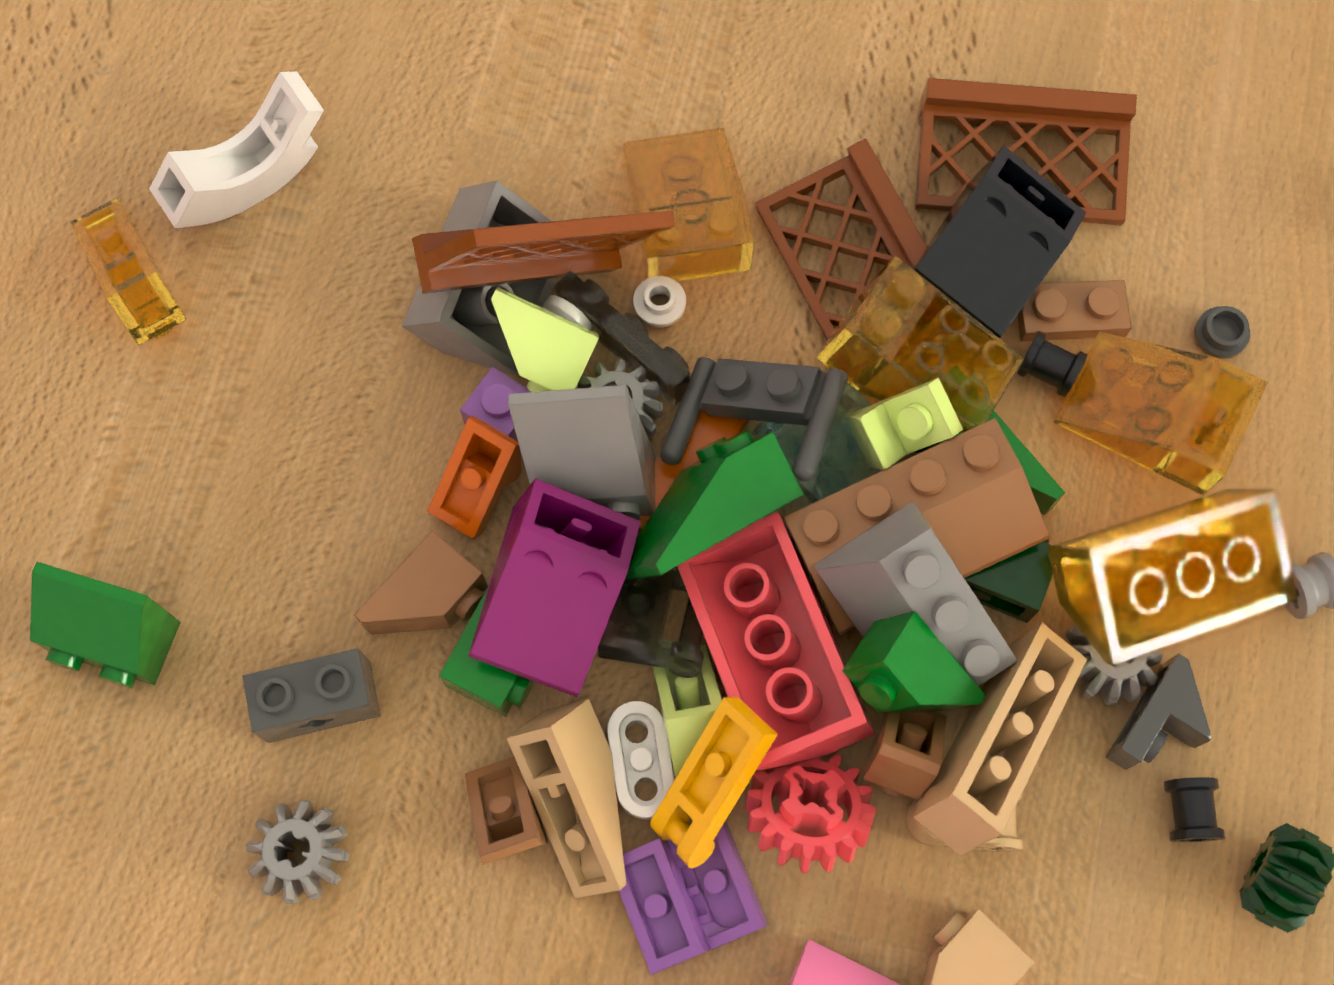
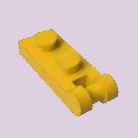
[650,697,778,868]

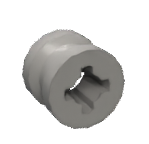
[1276,552,1334,619]

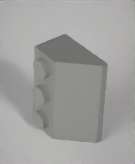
[401,180,557,375]
[814,501,1018,686]

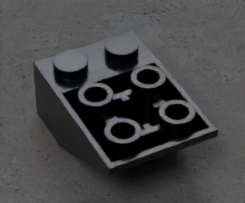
[911,146,1086,341]

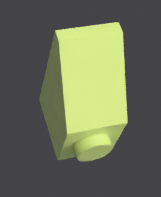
[491,287,599,392]
[650,645,722,777]

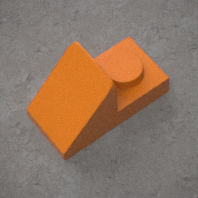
[427,416,521,539]

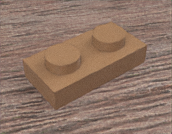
[1018,280,1132,341]

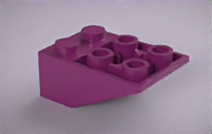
[468,478,641,697]

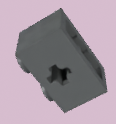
[242,648,381,743]

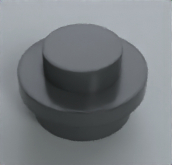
[1194,306,1250,359]

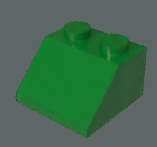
[30,562,180,688]

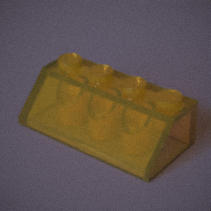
[1047,489,1297,665]

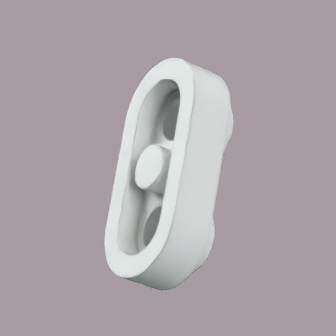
[607,701,674,820]

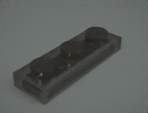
[555,270,690,407]

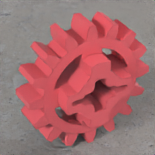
[745,754,876,873]

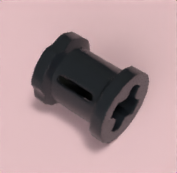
[1016,331,1088,397]
[1164,777,1225,842]

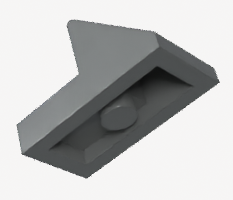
[1106,653,1211,770]

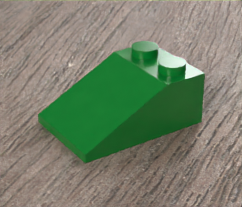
[625,430,804,579]

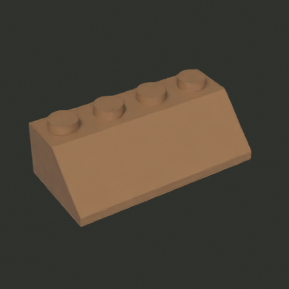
[784,418,1050,635]

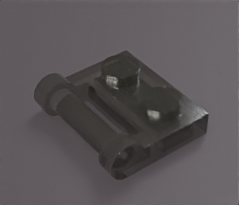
[598,566,704,678]

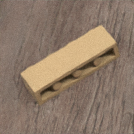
[913,623,1087,856]

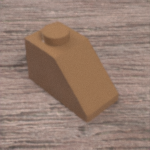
[354,531,488,635]
[863,712,947,800]

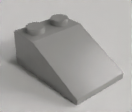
[508,385,656,520]

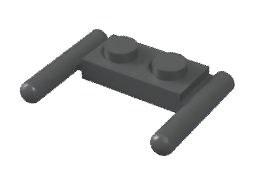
[660,357,849,481]

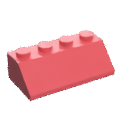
[677,511,876,771]

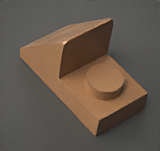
[465,757,548,865]

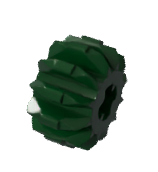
[1240,823,1334,933]

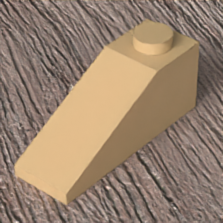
[506,699,627,898]
[922,909,1035,985]

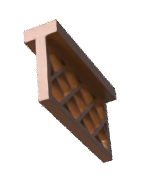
[915,78,1137,225]
[755,138,965,383]
[412,210,675,294]

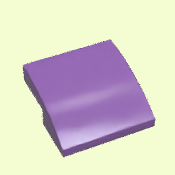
[619,820,769,975]

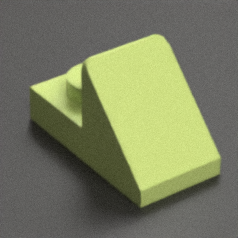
[845,377,963,470]

